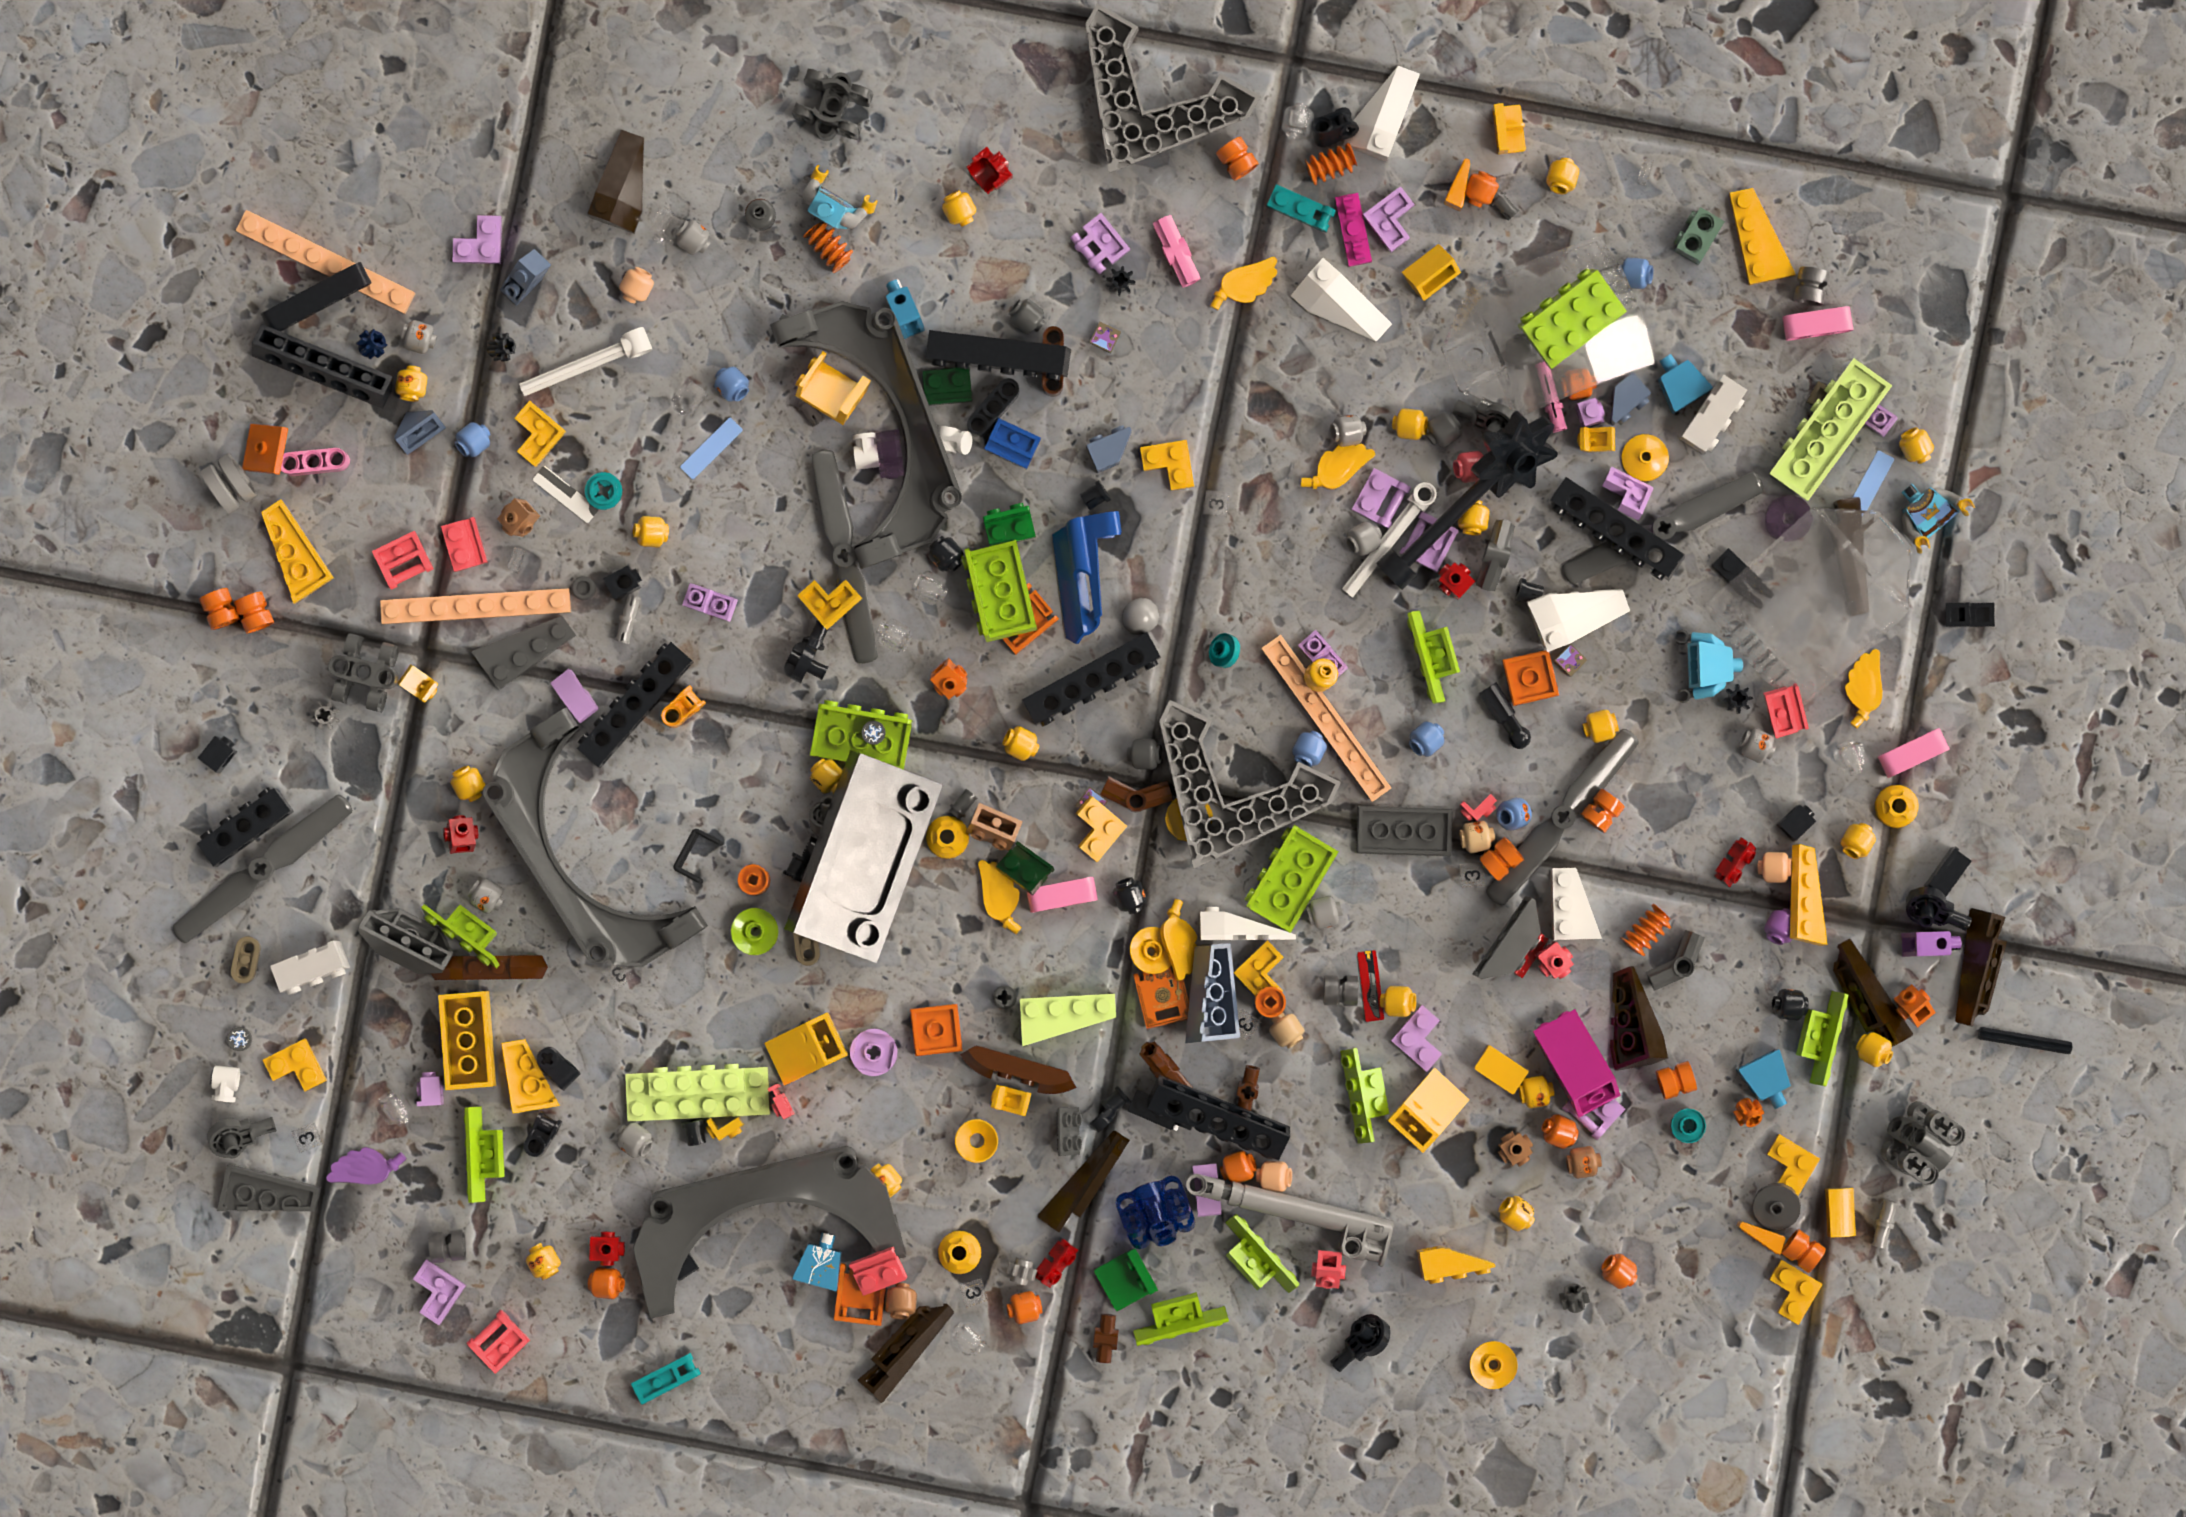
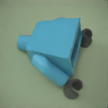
[1676,629,1743,703]

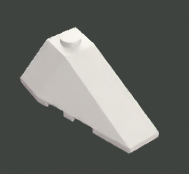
[1290,258,1392,342]
[1200,907,1296,941]

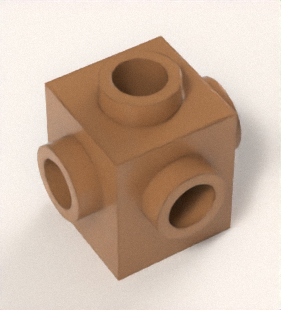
[497,498,540,537]
[1498,1131,1533,1167]

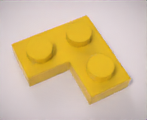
[514,400,566,467]
[1140,440,1194,491]
[797,580,862,630]
[1076,795,1127,862]
[1234,940,1284,996]
[262,1038,327,1092]
[1767,1134,1820,1196]
[1768,1259,1822,1325]

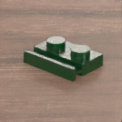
[923,367,972,406]
[996,841,1055,895]

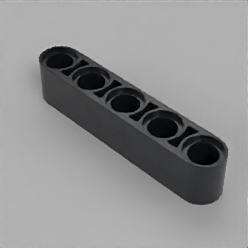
[261,262,372,332]

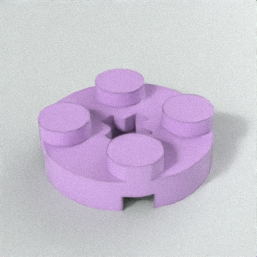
[850,1029,898,1076]

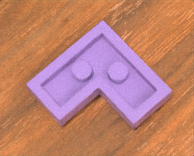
[1363,186,1415,253]
[452,215,502,264]
[1602,467,1654,521]
[1391,1005,1442,1072]
[413,1259,467,1325]

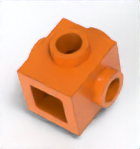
[930,658,968,700]
[1894,984,1936,1028]

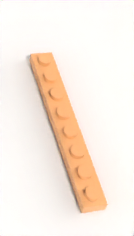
[236,210,416,314]
[380,588,571,624]
[1261,635,1391,802]

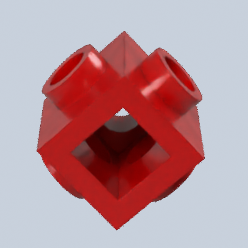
[1437,562,1475,600]
[443,815,479,854]
[589,1231,625,1266]

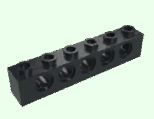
[252,324,393,409]
[1550,477,1685,581]
[1022,632,1161,727]
[577,642,694,768]
[1147,1075,1290,1160]

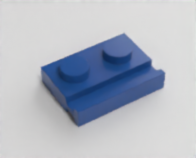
[984,418,1041,470]

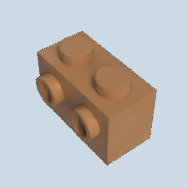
[966,803,1023,851]

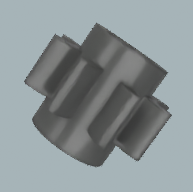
[1559,1283,1590,1313]

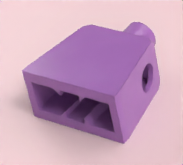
[1901,931,1962,957]

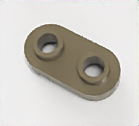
[793,933,820,966]
[231,936,261,983]

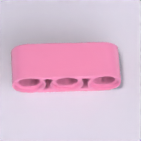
[1782,307,1853,341]
[281,448,350,476]
[1878,728,1949,778]
[1026,877,1098,913]

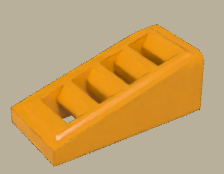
[1444,158,1470,211]
[1736,1221,1786,1255]

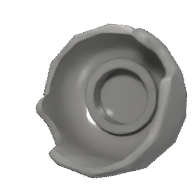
[1122,597,1160,635]

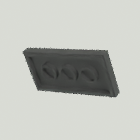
[1356,806,1453,856]

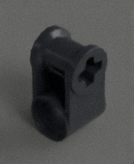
[1311,107,1359,148]
[536,1047,581,1091]
[524,1110,562,1157]

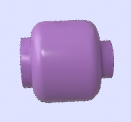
[1764,908,1792,945]

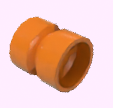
[1216,136,1259,181]
[199,588,240,630]
[233,591,274,634]
[1581,788,1625,833]
[1479,837,1524,881]
[738,864,771,896]
[1254,986,1286,1018]
[1656,1061,1697,1100]
[1781,1229,1826,1273]

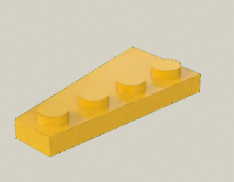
[1729,188,1796,286]
[261,499,334,604]
[1790,844,1828,946]

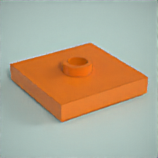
[242,424,288,475]
[1502,650,1559,706]
[910,1004,963,1056]

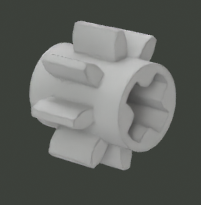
[311,702,340,730]
[1006,1257,1037,1285]

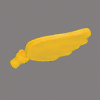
[1210,257,1277,310]
[1301,444,1376,490]
[1845,649,1883,729]
[978,860,1022,935]
[1160,899,1197,981]

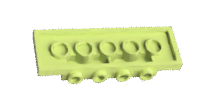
[1769,358,1892,501]
[625,1064,770,1122]

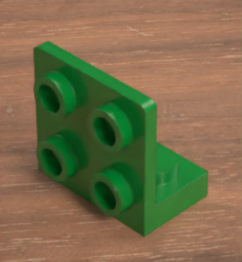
[983,503,1036,546]
[1094,1247,1158,1311]

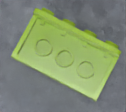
[1517,268,1627,369]
[962,540,1037,642]
[810,700,913,770]
[1244,825,1339,933]

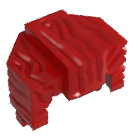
[966,147,1013,194]

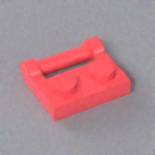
[372,531,434,590]
[467,1310,530,1374]

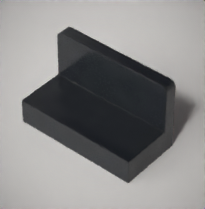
[1924,846,1972,897]

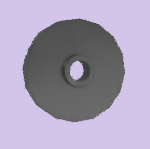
[1753,1183,1801,1230]

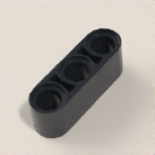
[967,378,1020,437]

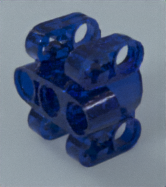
[1115,1175,1196,1249]

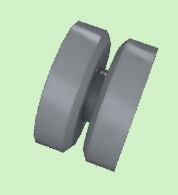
[200,453,257,514]

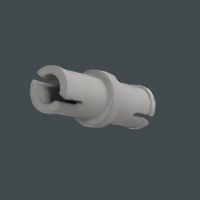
[615,595,641,644]
[1871,1199,1898,1249]

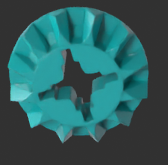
[585,472,623,510]

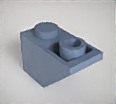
[500,249,551,306]
[1610,372,1651,426]
[1086,425,1132,473]

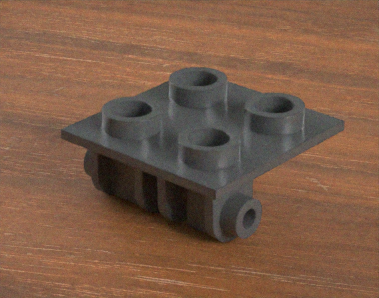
[1056,1107,1082,1156]

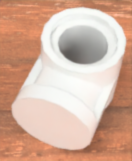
[938,426,972,455]
[852,433,880,470]
[211,1065,240,1102]

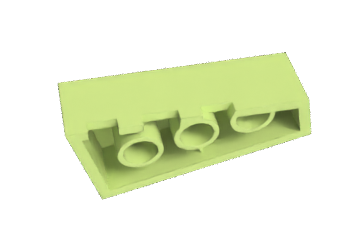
[1020,994,1116,1046]

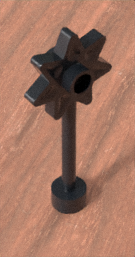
[1376,411,1558,590]

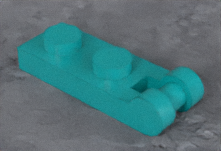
[1266,184,1336,233]
[631,1353,701,1405]

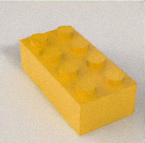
[438,991,496,1090]

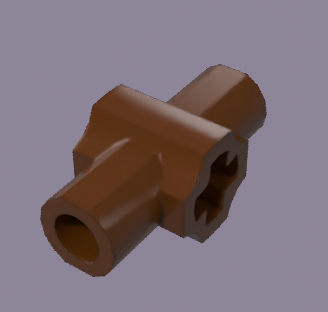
[1237,1065,1260,1111]
[1093,1314,1119,1363]

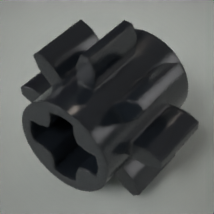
[1106,266,1136,297]
[487,332,516,362]
[1722,684,1753,714]

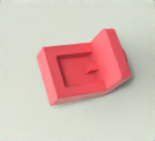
[1459,794,1497,821]

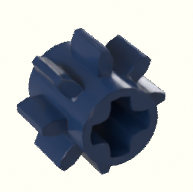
[356,329,387,359]

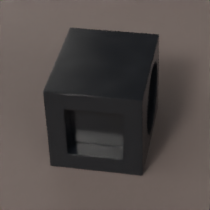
[603,565,642,601]
[198,736,238,774]
[1777,804,1816,842]

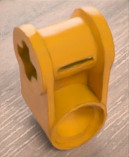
[661,685,706,728]

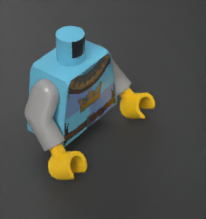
[802,165,878,229]
[1901,484,1975,554]

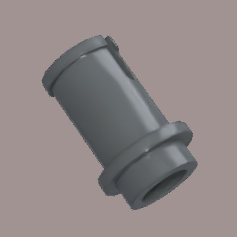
[1491,190,1519,221]
[797,400,825,427]
[949,789,978,820]

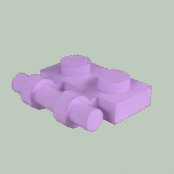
[1070,213,1130,275]

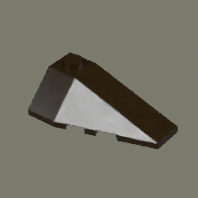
[588,130,644,234]
[1610,966,1668,1071]

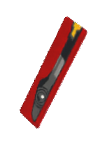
[1358,950,1384,1022]

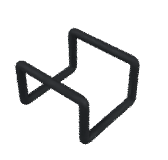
[673,829,723,883]

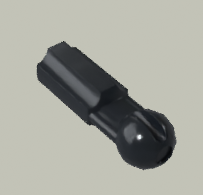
[1479,682,1531,749]

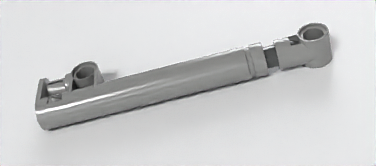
[1183,1173,1394,1267]

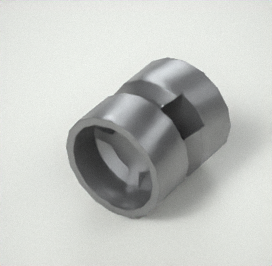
[1793,266,1830,306]
[1323,975,1358,1006]
[428,1229,467,1263]

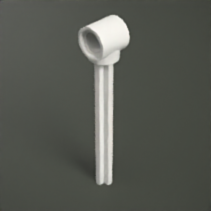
[519,327,652,397]
[1342,482,1437,598]

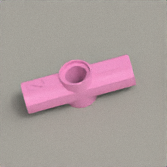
[1153,215,1201,288]

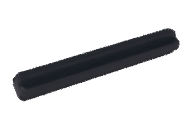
[1978,1027,2073,1054]

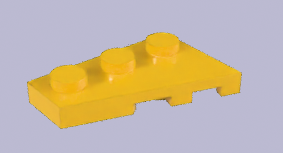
[501,1039,560,1114]

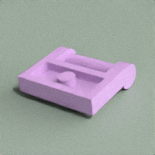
[1352,468,1411,529]
[1399,511,1459,573]
[1562,1099,1625,1141]

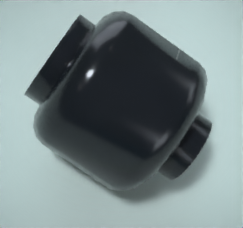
[929,536,964,572]
[1112,877,1147,914]
[1772,989,1809,1021]

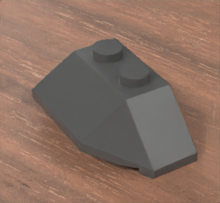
[1472,896,1541,979]
[358,908,454,974]

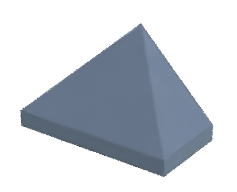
[394,410,446,455]

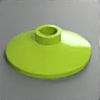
[731,908,779,955]

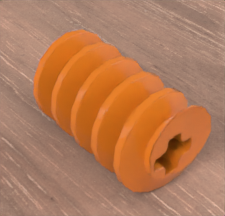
[1305,143,1357,185]
[803,222,853,273]
[1620,903,1672,956]

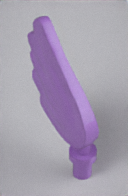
[326,1147,407,1185]

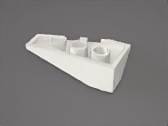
[1343,66,1420,162]
[1527,589,1630,652]

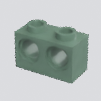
[1674,207,1725,265]

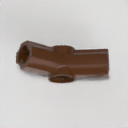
[1100,776,1173,813]
[1139,1041,1193,1088]

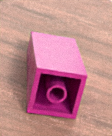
[1533,1009,1621,1118]

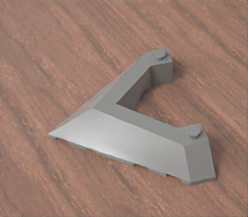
[1086,3,1261,173]
[1159,700,1341,869]

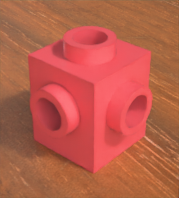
[1534,941,1574,979]
[1311,1250,1346,1289]

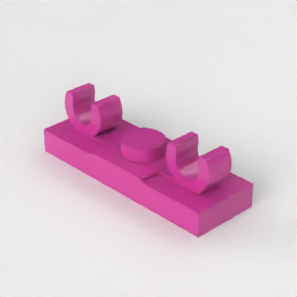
[1335,193,1372,267]

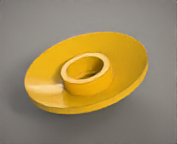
[1621,434,1669,481]
[1130,927,1171,974]
[1470,1341,1518,1389]

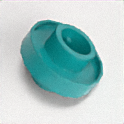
[1209,633,1240,669]
[1670,1108,1706,1143]

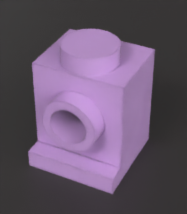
[1575,398,1605,427]
[417,1072,444,1106]

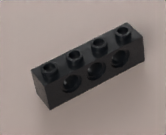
[197,787,294,867]

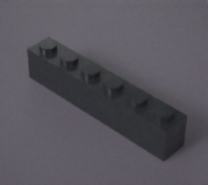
[925,330,1071,380]

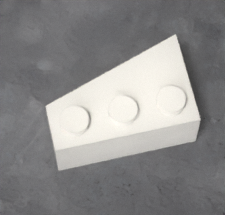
[1680,375,1747,454]
[1550,868,1602,940]
[270,940,350,995]

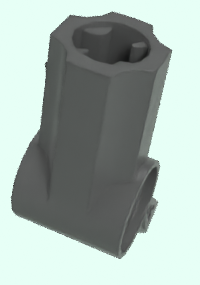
[1476,519,1515,591]
[1646,930,1705,991]

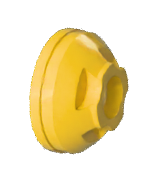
[1875,785,1918,828]
[926,816,969,859]
[955,1119,998,1163]
[938,1231,981,1274]

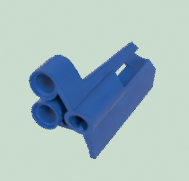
[1052,511,1122,644]

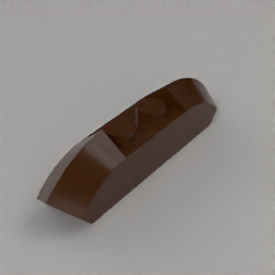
[430,955,548,980]
[960,1045,1077,1094]

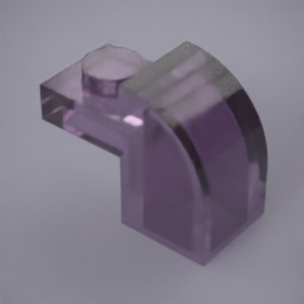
[876,429,905,479]

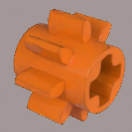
[1733,1098,1764,1127]

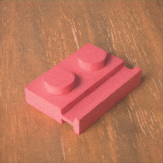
[441,517,488,572]
[1763,683,1809,738]
[768,1084,795,1119]
[849,1247,907,1296]

